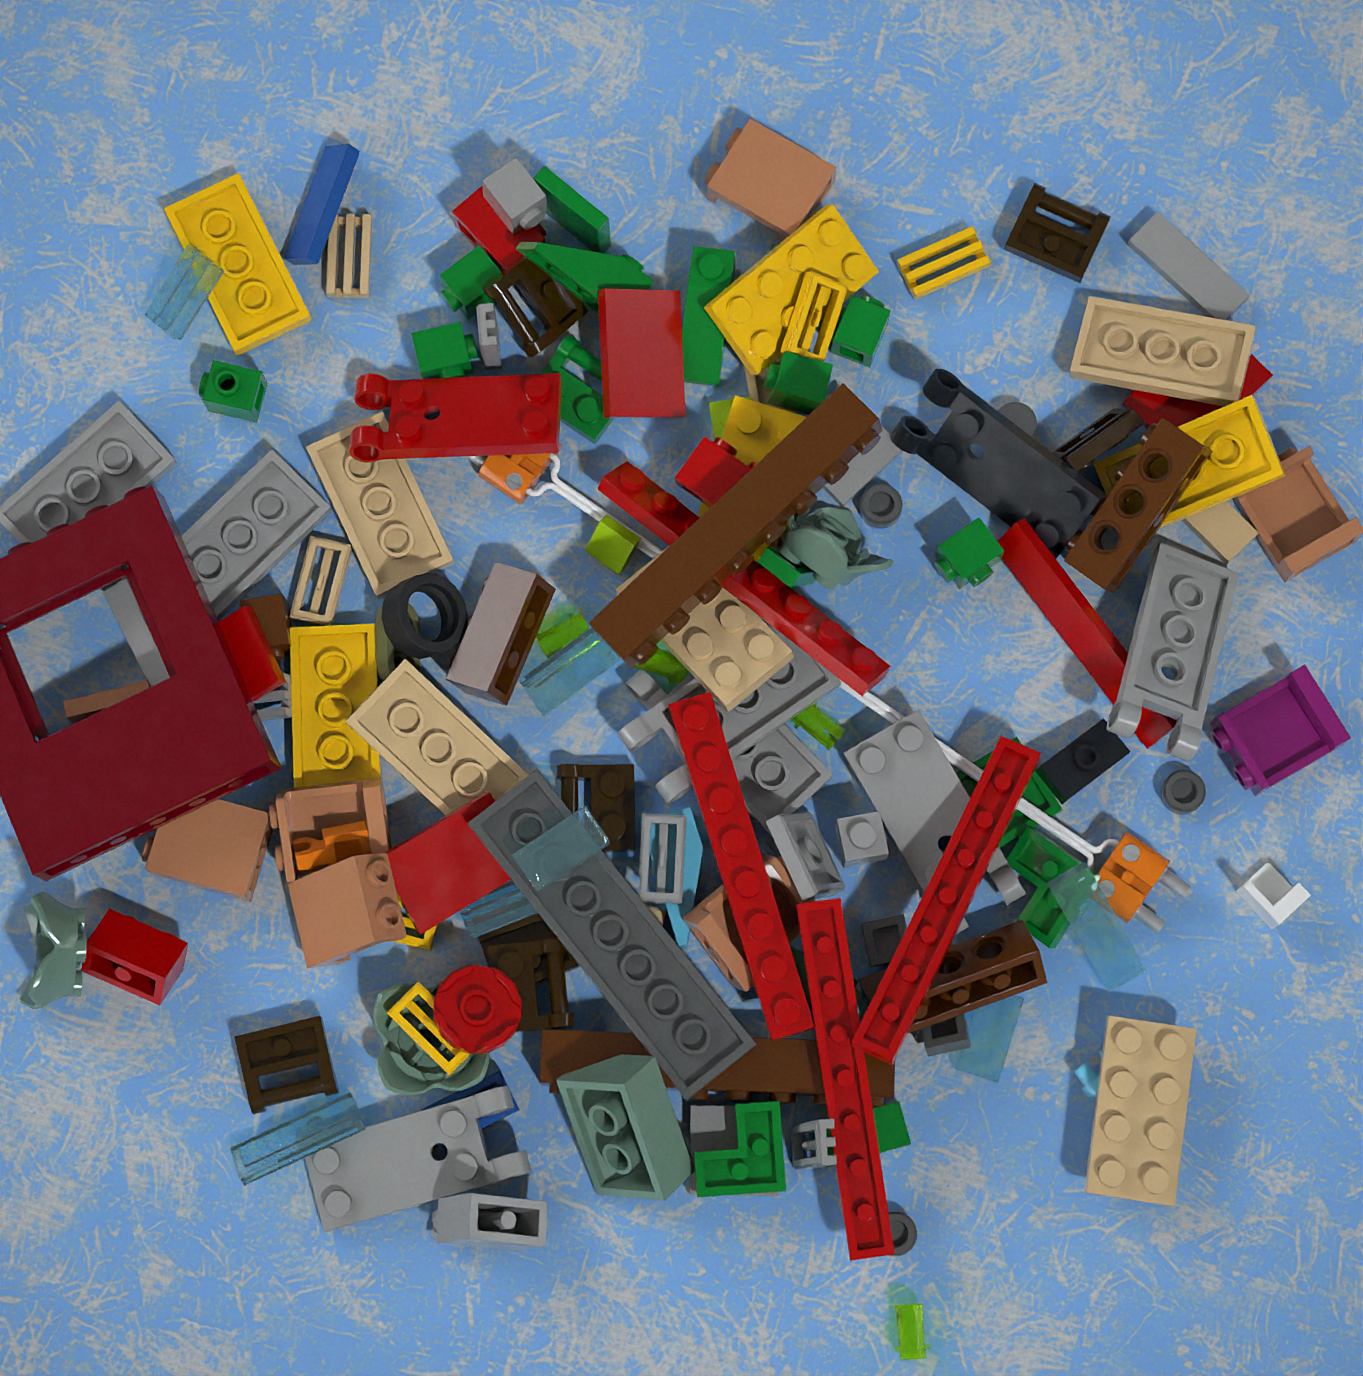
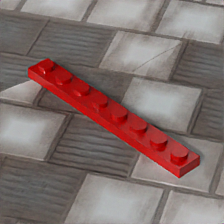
[597,461,891,696]
[668,692,815,1042]
[851,736,1041,1065]
[796,898,895,1261]

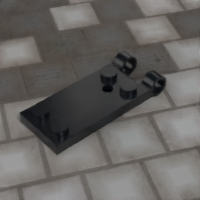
[891,369,1105,559]

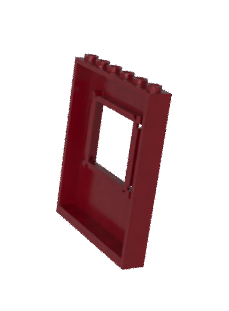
[0,485,282,881]

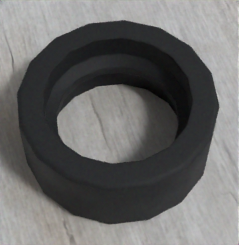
[381,573,468,659]

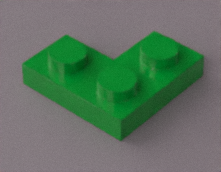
[1006,827,1101,948]
[694,1101,786,1198]

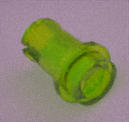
[536,612,593,659]
[634,648,689,685]
[791,702,846,751]
[894,1304,930,1361]

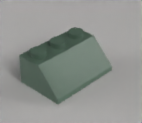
[556,1054,695,1200]

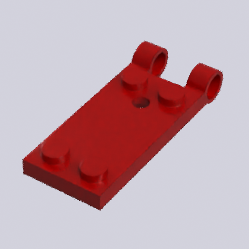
[349,373,563,463]

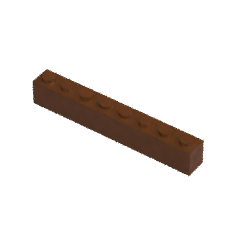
[588,383,883,669]
[539,1029,895,1107]

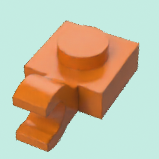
[292,821,371,870]

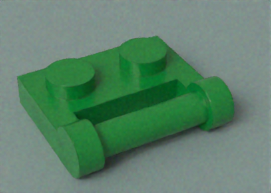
[540,334,614,444]

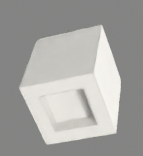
[1236,863,1311,929]

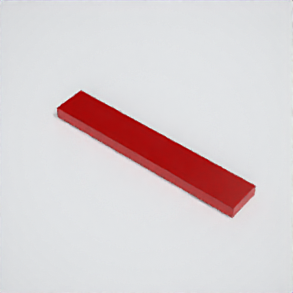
[997,518,1177,749]

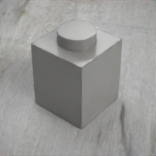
[482,157,547,234]
[835,811,889,868]

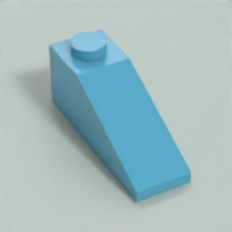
[640,807,709,950]

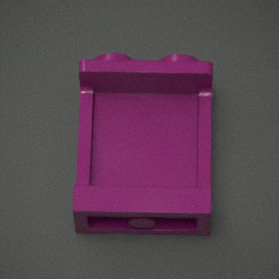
[1210,664,1351,796]

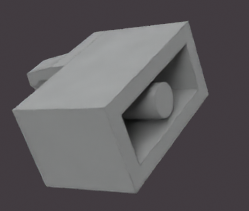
[431,1193,547,1251]

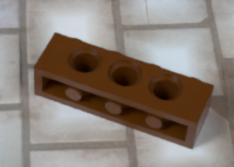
[1064,418,1213,593]
[858,920,1047,1033]

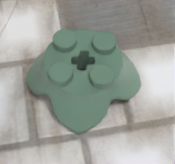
[778,507,894,590]
[20,892,87,1009]
[373,980,490,1096]

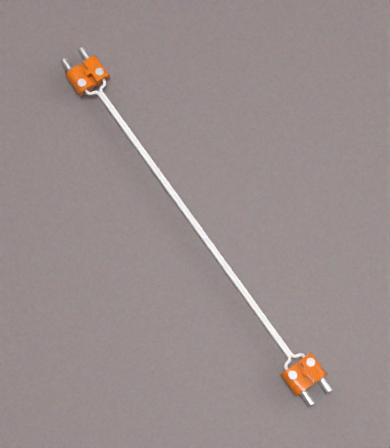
[465,442,1191,934]

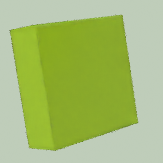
[585,515,641,575]

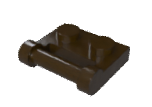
[1004,183,1111,283]
[482,255,588,357]
[557,764,635,853]
[487,938,575,1033]
[235,1016,339,1115]

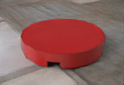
[433,965,521,1054]

